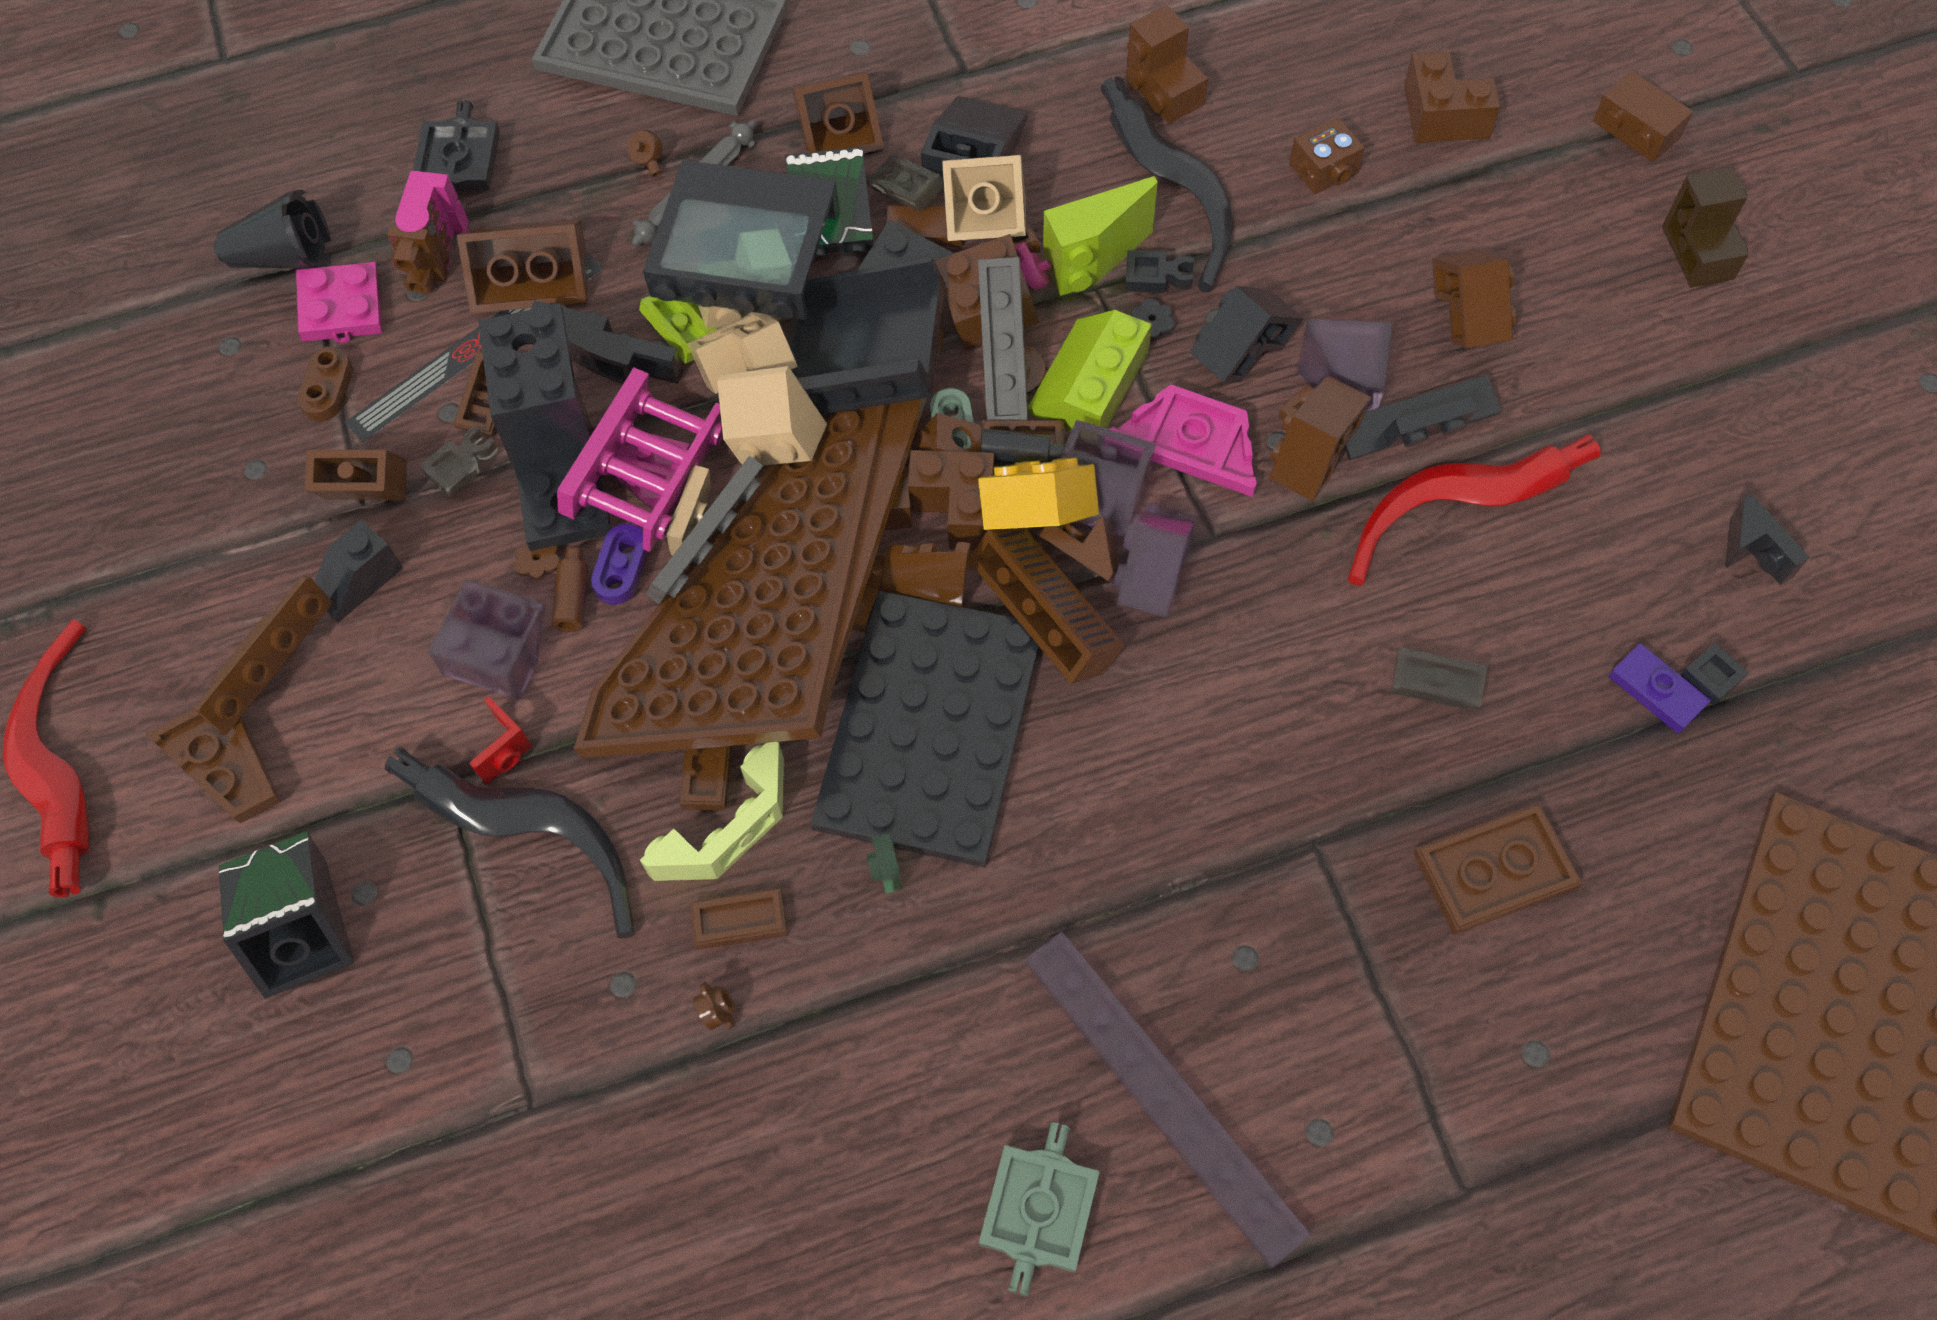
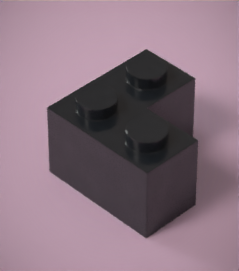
[1190,286,1304,382]

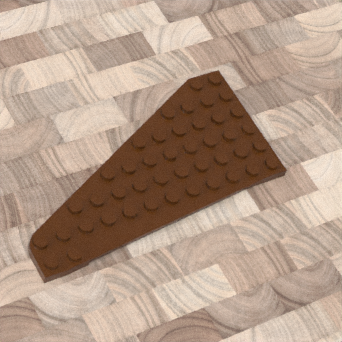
[574,328,944,758]

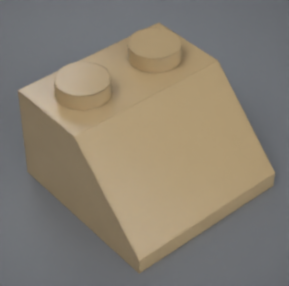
[717,366,827,465]

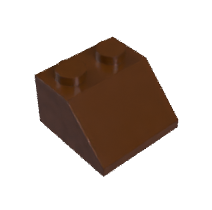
[791,72,884,153]

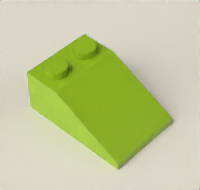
[1043,176,1158,296]

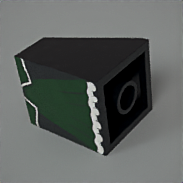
[785,147,874,261]
[219,831,354,999]

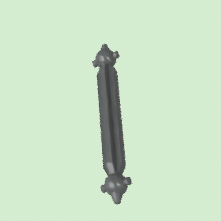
[631,121,756,247]

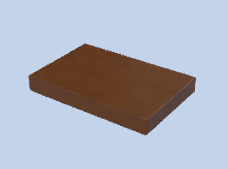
[1413,803,1583,935]

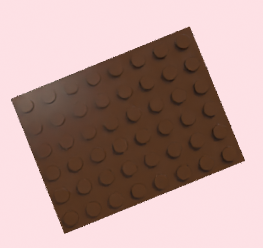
[1667,792,1937,1245]

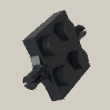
[413,99,500,191]

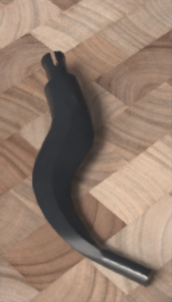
[1101,76,1232,292]
[385,747,635,939]

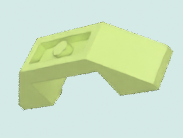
[640,742,784,881]

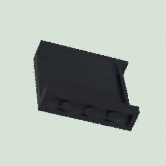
[787,257,946,415]

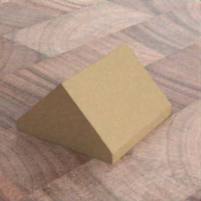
[942,155,1026,241]

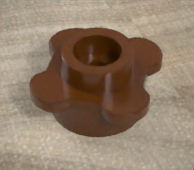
[693,982,735,1030]

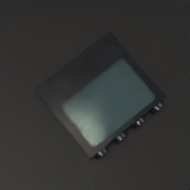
[643,160,840,320]

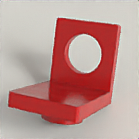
[469,696,532,785]

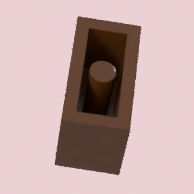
[1593,70,1693,163]
[305,450,407,500]

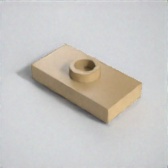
[667,465,711,555]

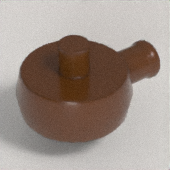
[627,129,663,177]

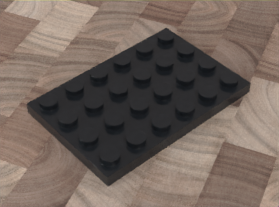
[810,591,1040,868]

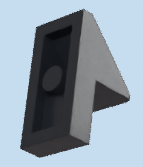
[1725,494,1810,585]

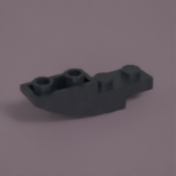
[532,300,683,384]

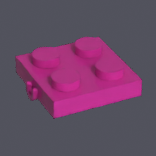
[296,262,382,343]

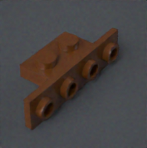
[194,576,333,736]

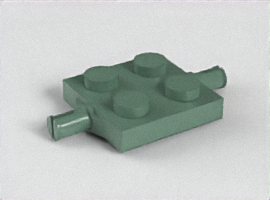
[979,1122,1100,1296]

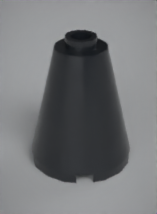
[214,190,331,268]

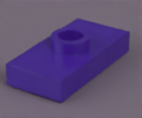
[1608,643,1711,734]

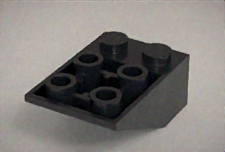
[921,96,1028,188]

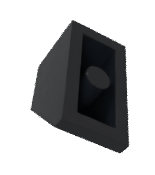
[315,519,403,623]

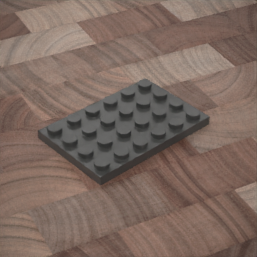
[532,0,788,116]

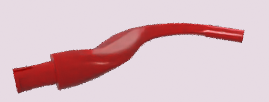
[1347,434,1601,586]
[3,619,89,898]

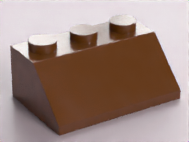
[457,219,588,314]

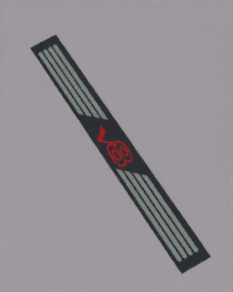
[344,253,604,442]

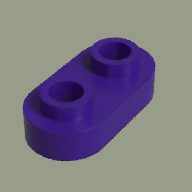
[591,524,648,605]

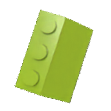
[1028,310,1152,443]

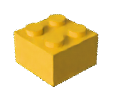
[978,457,1099,530]

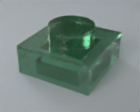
[866,833,903,894]

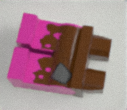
[387,170,469,294]

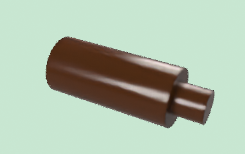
[551,548,589,632]

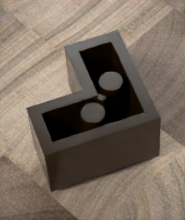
[1662,167,1748,288]

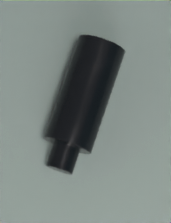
[981,429,1065,463]

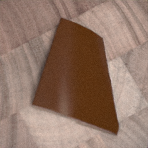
[881,542,971,608]

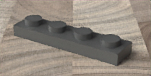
[978,257,1029,420]
[645,456,763,604]

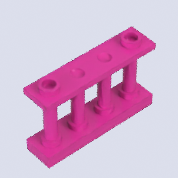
[557,368,723,552]

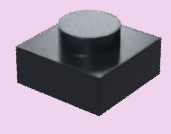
[1681,643,1749,706]

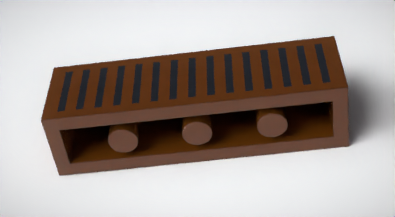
[971,528,1125,684]

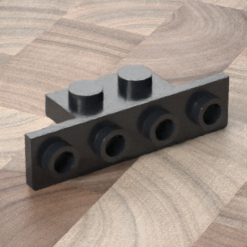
[1344,376,1502,461]

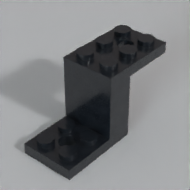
[478,304,612,551]

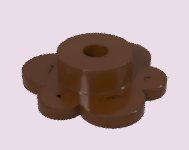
[513,543,560,579]

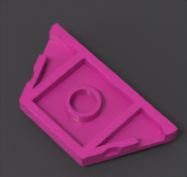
[1105,384,1257,497]

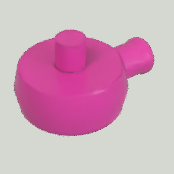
[1015,242,1052,290]

